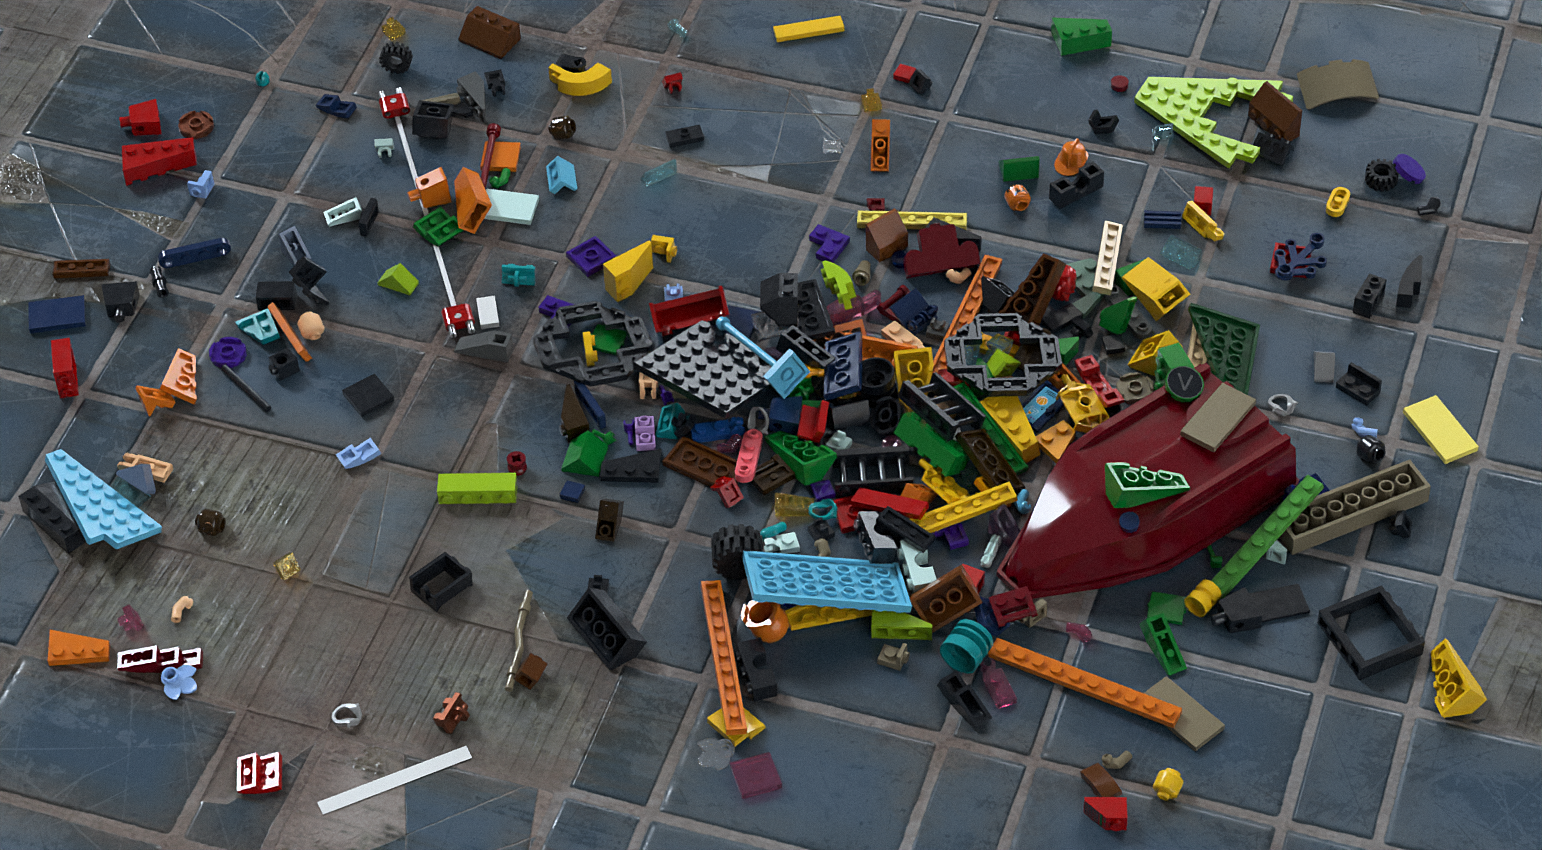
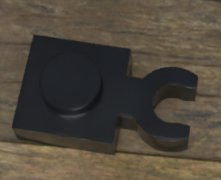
[484,69,505,97]

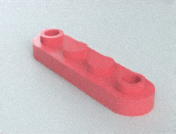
[735,429,763,483]

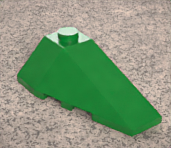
[1105,462,1190,508]

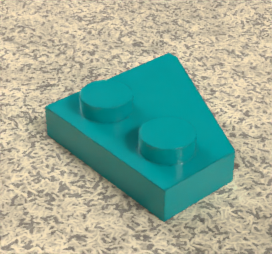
[235,308,280,345]

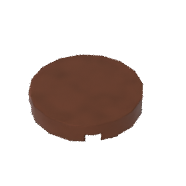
[178,111,214,139]

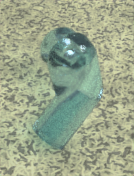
[667,18,688,38]

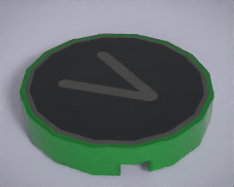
[1164,365,1204,402]

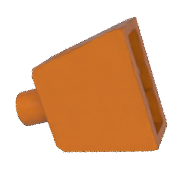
[407,167,452,208]

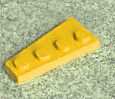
[785,605,872,631]

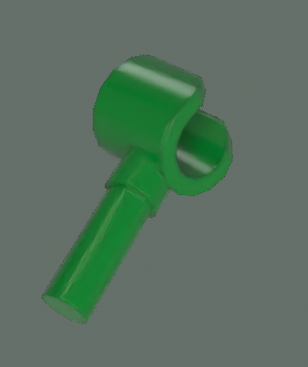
[592,429,617,445]
[1207,545,1222,568]

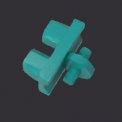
[502,264,536,287]

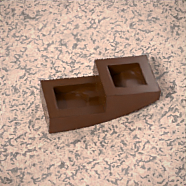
[1080,763,1122,797]

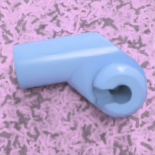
[1351,418,1378,438]

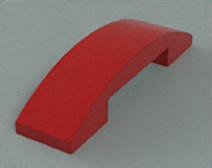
[1075,355,1124,408]

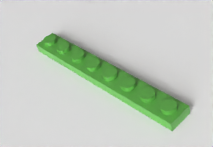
[1211,474,1324,600]

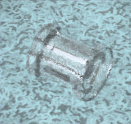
[823,138,841,154]

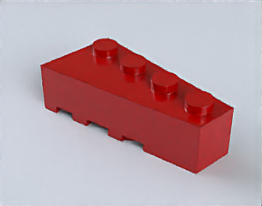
[122,137,197,186]

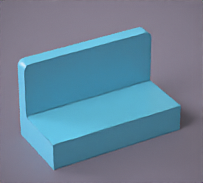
[546,156,577,194]

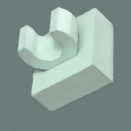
[374,138,394,158]
[826,430,852,450]

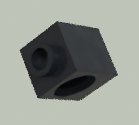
[268,347,300,381]

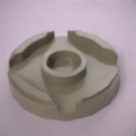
[1116,372,1154,404]

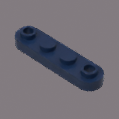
[158,238,231,268]

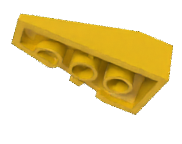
[894,347,934,412]
[1431,638,1487,718]

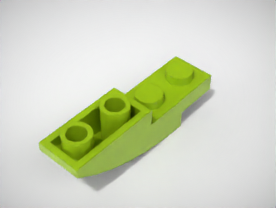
[820,260,856,310]

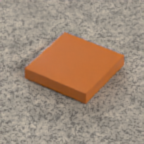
[480,141,521,172]

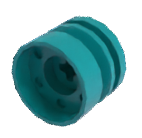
[940,619,993,674]

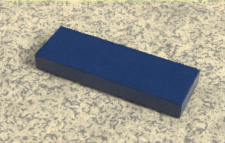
[574,381,606,429]

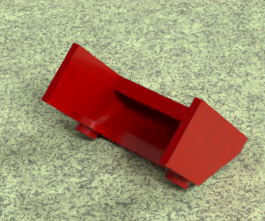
[649,286,730,336]

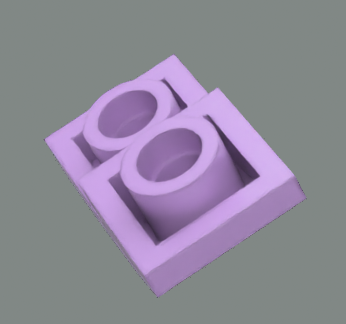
[634,416,656,451]

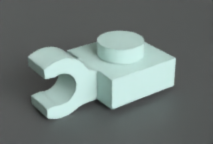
[764,532,800,554]

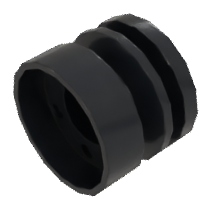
[859,357,898,408]

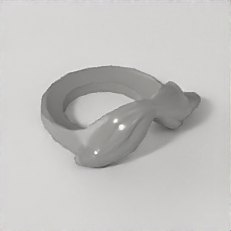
[1267,394,1298,417]
[747,406,769,435]
[332,703,362,728]

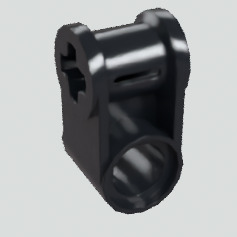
[555,54,587,73]

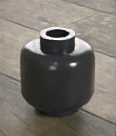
[1356,435,1386,464]

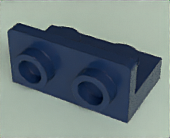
[973,594,1010,637]

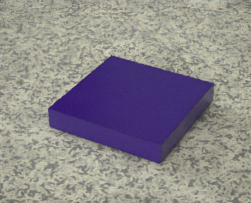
[566,236,617,277]

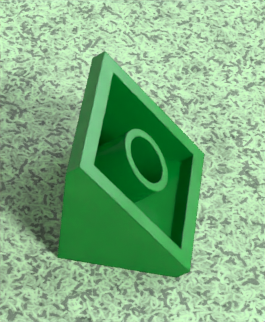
[999,156,1040,182]
[561,431,608,477]

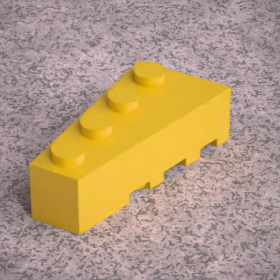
[980,396,1040,463]

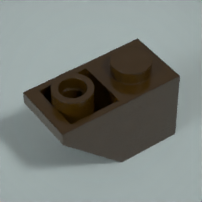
[595,498,624,542]

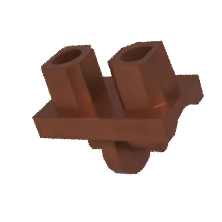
[433,692,470,734]

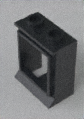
[409,552,473,612]

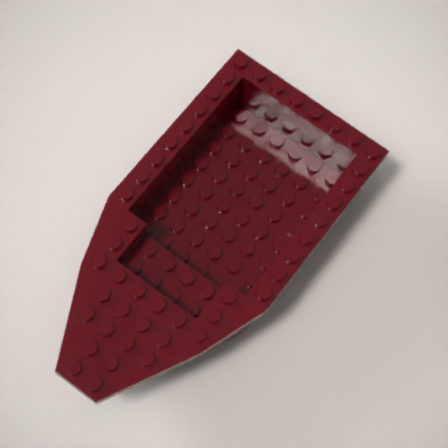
[996,363,1301,599]

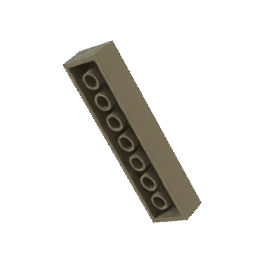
[1279,460,1431,555]

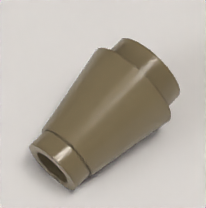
[852,260,871,286]

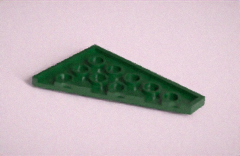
[1188,303,1260,395]

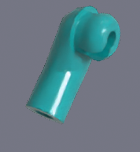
[760,522,787,542]

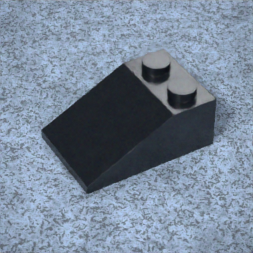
[814,388,870,431]

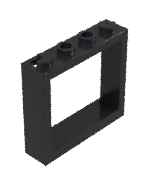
[1317,585,1425,681]

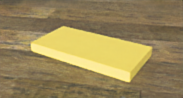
[1403,395,1479,464]

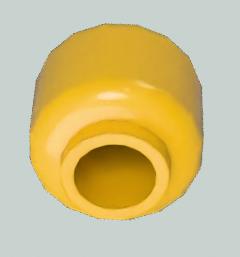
[1153,768,1184,801]

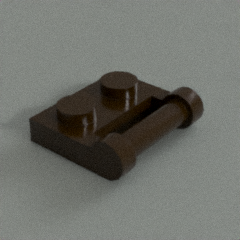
[751,454,795,496]

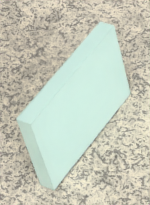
[484,189,539,225]

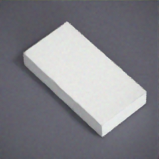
[476,296,500,329]

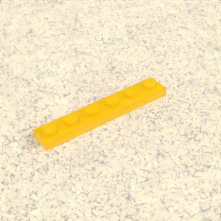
[909,482,1017,533]

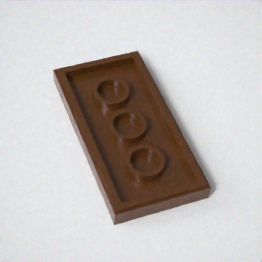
[662,436,738,487]

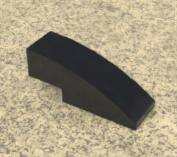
[1396,255,1423,308]
[937,670,992,728]

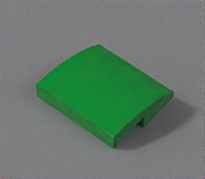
[413,206,464,247]

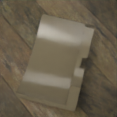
[1297,59,1379,110]

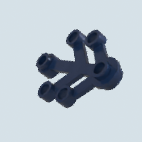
[1274,232,1327,281]

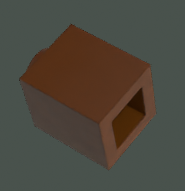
[514,653,548,690]

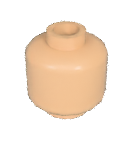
[297,312,325,340]

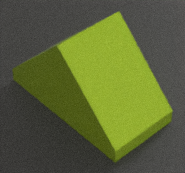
[377,263,419,295]
[987,349,1021,378]

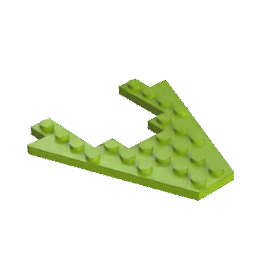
[1134,77,1293,168]

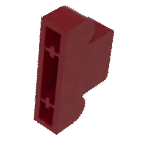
[903,223,981,278]

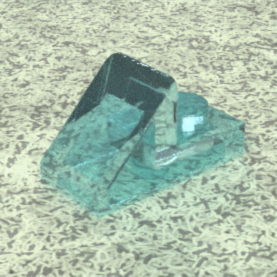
[983,333,1014,364]

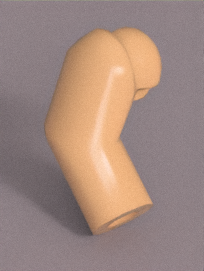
[946,268,971,284]
[171,596,193,623]

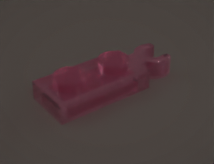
[980,658,1017,709]

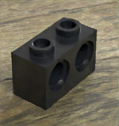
[1353,273,1387,319]

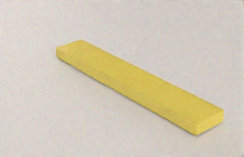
[857,211,967,230]

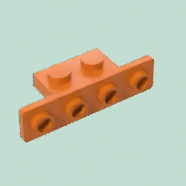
[844,332,918,370]

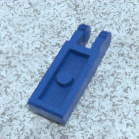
[691,417,746,443]

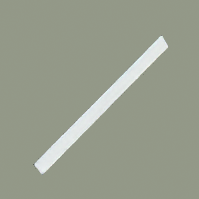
[317,746,472,815]

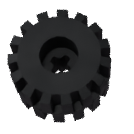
[711,524,763,579]

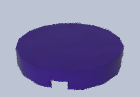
[1393,153,1426,184]
[209,337,247,368]

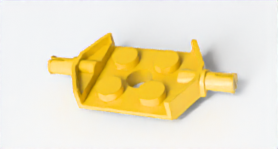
[1056,374,1110,433]
[918,459,978,504]

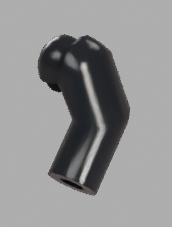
[1417,197,1441,216]

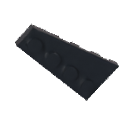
[798,279,835,340]

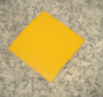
[707,707,766,746]

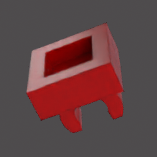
[662,72,683,94]

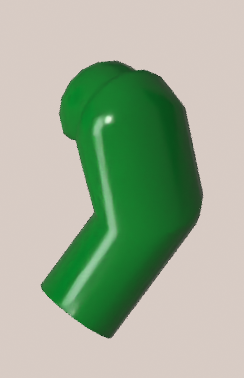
[489,168,511,188]

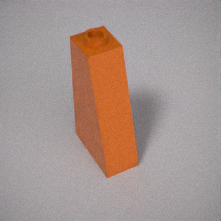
[454,167,492,234]

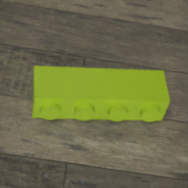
[437,473,517,504]

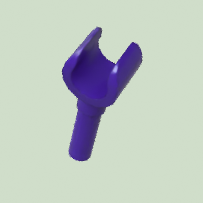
[659,385,674,405]
[623,419,635,445]

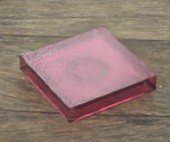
[730,752,782,799]

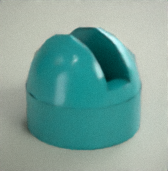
[255,71,270,86]

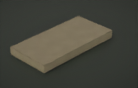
[1180,383,1256,452]
[1144,676,1225,751]

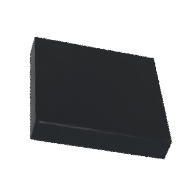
[342,373,394,417]

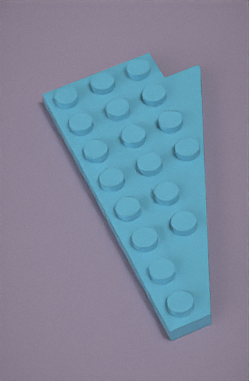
[45,449,162,549]

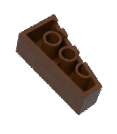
[999,253,1066,326]

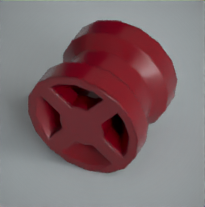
[507,451,527,476]

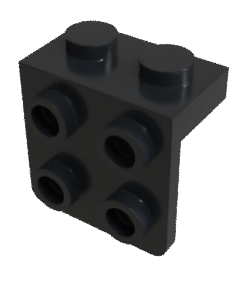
[289,256,329,305]

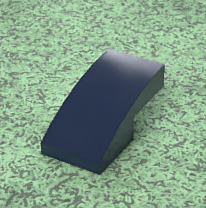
[316,94,357,119]

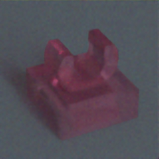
[117,604,144,631]

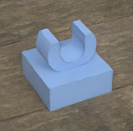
[664,284,683,301]

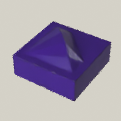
[810,479,835,502]

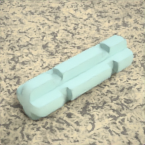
[981,534,1002,568]

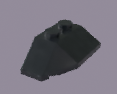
[760,273,798,327]

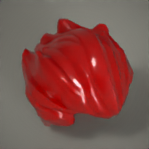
[1052,265,1077,302]

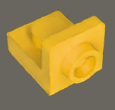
[651,235,677,263]

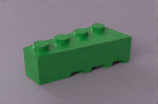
[894,411,970,477]

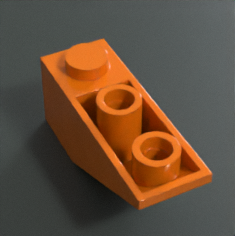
[871,119,890,172]

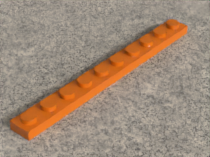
[931,255,1002,377]
[701,580,747,735]
[988,638,1182,728]

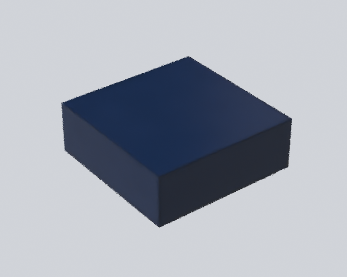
[560,480,585,503]

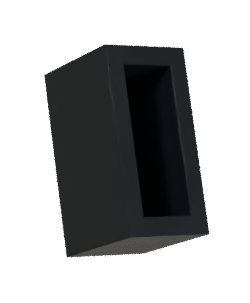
[255,281,297,310]

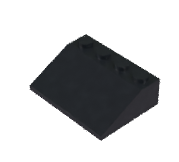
[18,481,86,554]

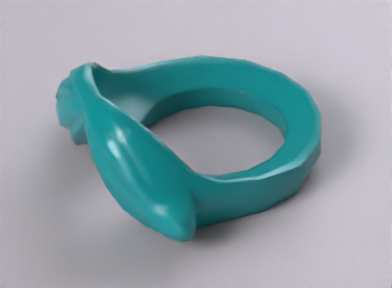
[808,499,837,520]

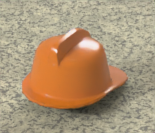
[1054,138,1089,176]

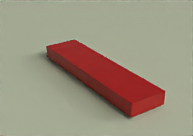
[851,487,929,520]

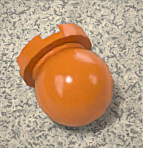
[741,600,789,643]

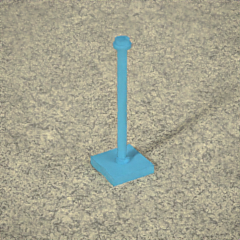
[716,316,810,399]

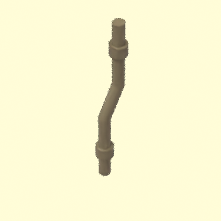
[505,590,533,692]

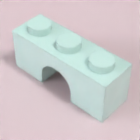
[897,540,937,594]

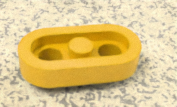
[1326,187,1350,217]
[582,331,598,367]

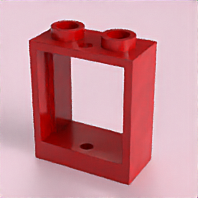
[51,337,79,398]

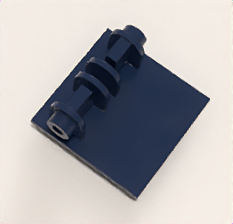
[890,288,938,336]

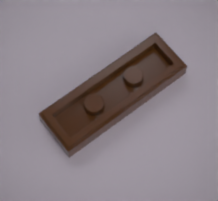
[53,259,110,278]

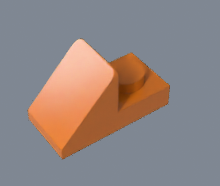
[135,385,176,417]

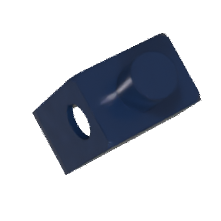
[758,396,803,436]

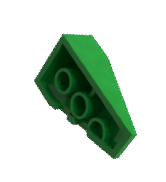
[764,431,837,486]

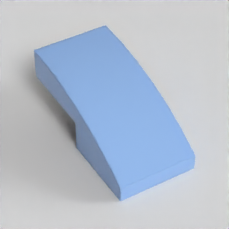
[336,438,381,469]

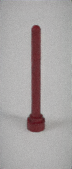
[481,123,501,188]

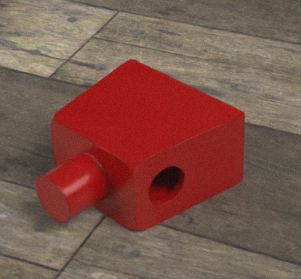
[119,99,162,136]

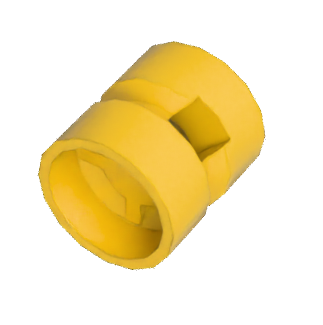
[1184,579,1222,617]

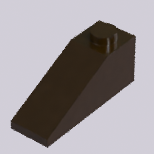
[559,384,590,443]

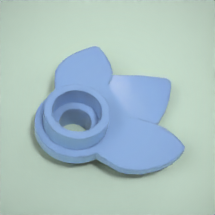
[161,665,197,700]

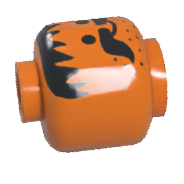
[1004,184,1031,211]

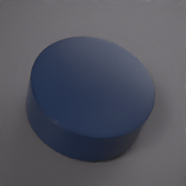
[1119,512,1140,533]

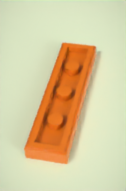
[268,302,312,362]

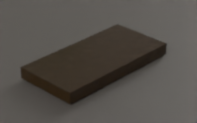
[955,428,1026,493]

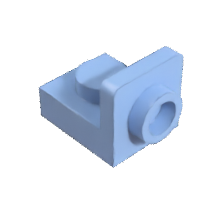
[187,170,214,199]

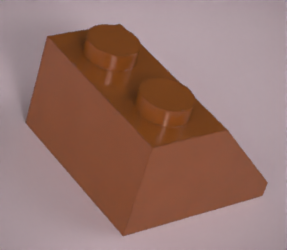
[866,208,908,263]

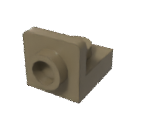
[1016,598,1047,628]
[877,643,910,670]

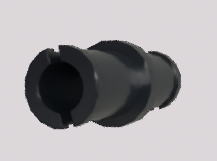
[150,266,169,298]

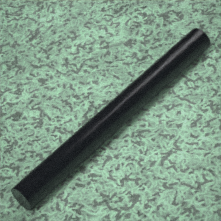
[221,365,271,412]

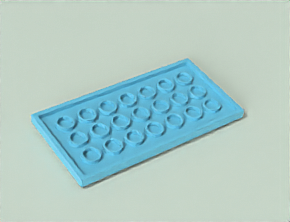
[742,550,912,613]

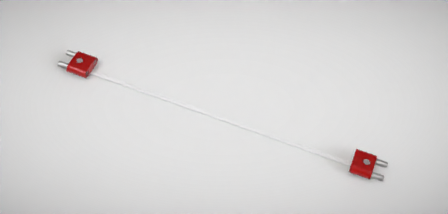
[379,87,475,338]

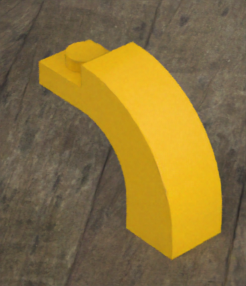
[548,62,612,96]

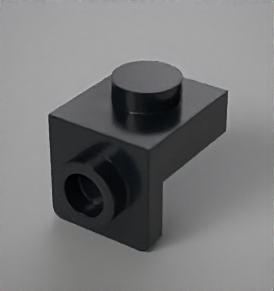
[1088,109,1119,134]

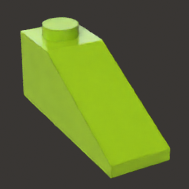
[871,610,932,640]

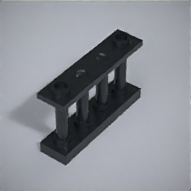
[898,372,986,441]
[832,445,913,498]

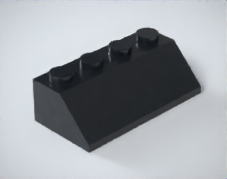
[567,588,647,670]

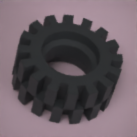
[379,42,413,74]
[1365,158,1399,192]

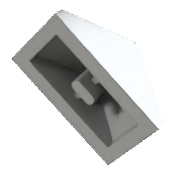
[1314,351,1335,383]

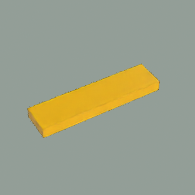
[773,15,844,42]

